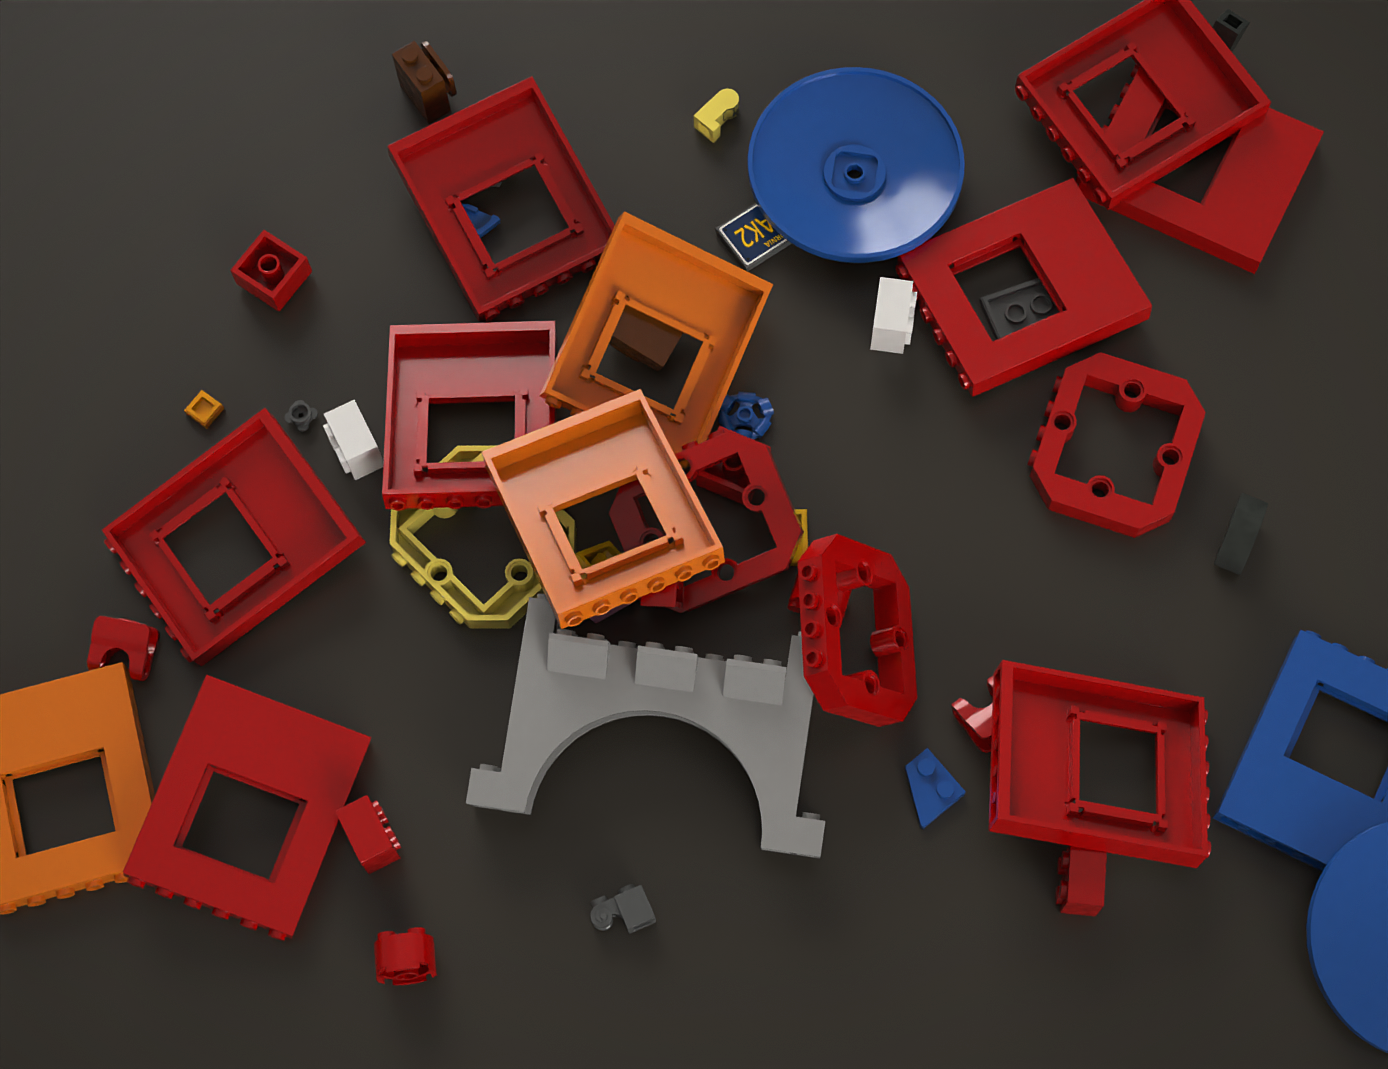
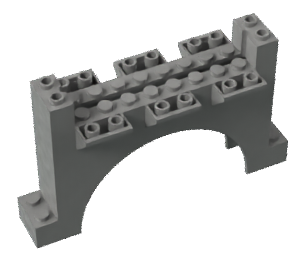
[466,594,825,858]

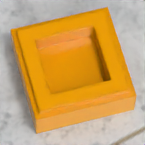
[184,390,225,429]

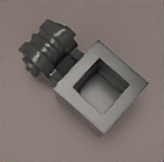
[590,884,656,934]

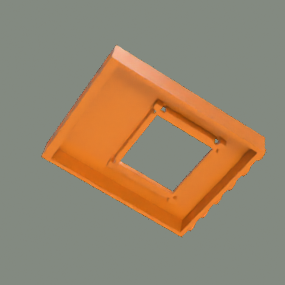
[540,211,773,468]
[482,389,725,629]
[0,662,155,915]

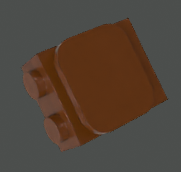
[392,41,457,124]
[609,302,683,372]

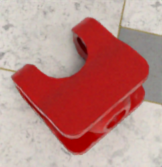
[87,616,160,681]
[951,675,993,753]

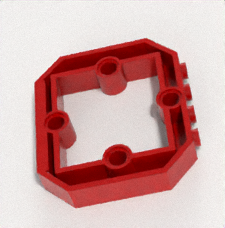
[1027,352,1206,538]
[609,429,804,614]
[797,534,917,727]

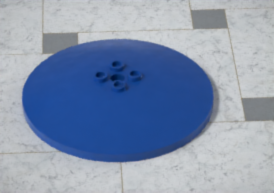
[748,67,965,263]
[1306,822,1388,1053]

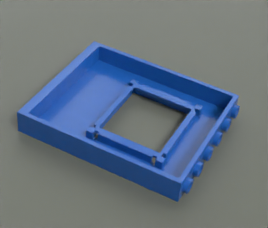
[1213,630,1388,872]

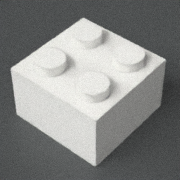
[870,277,917,354]
[323,400,384,480]

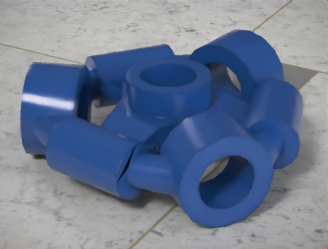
[717,391,774,440]

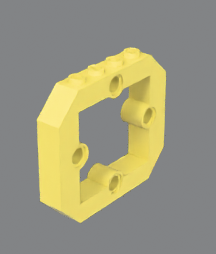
[390,446,576,628]

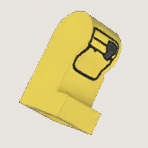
[694,88,739,143]

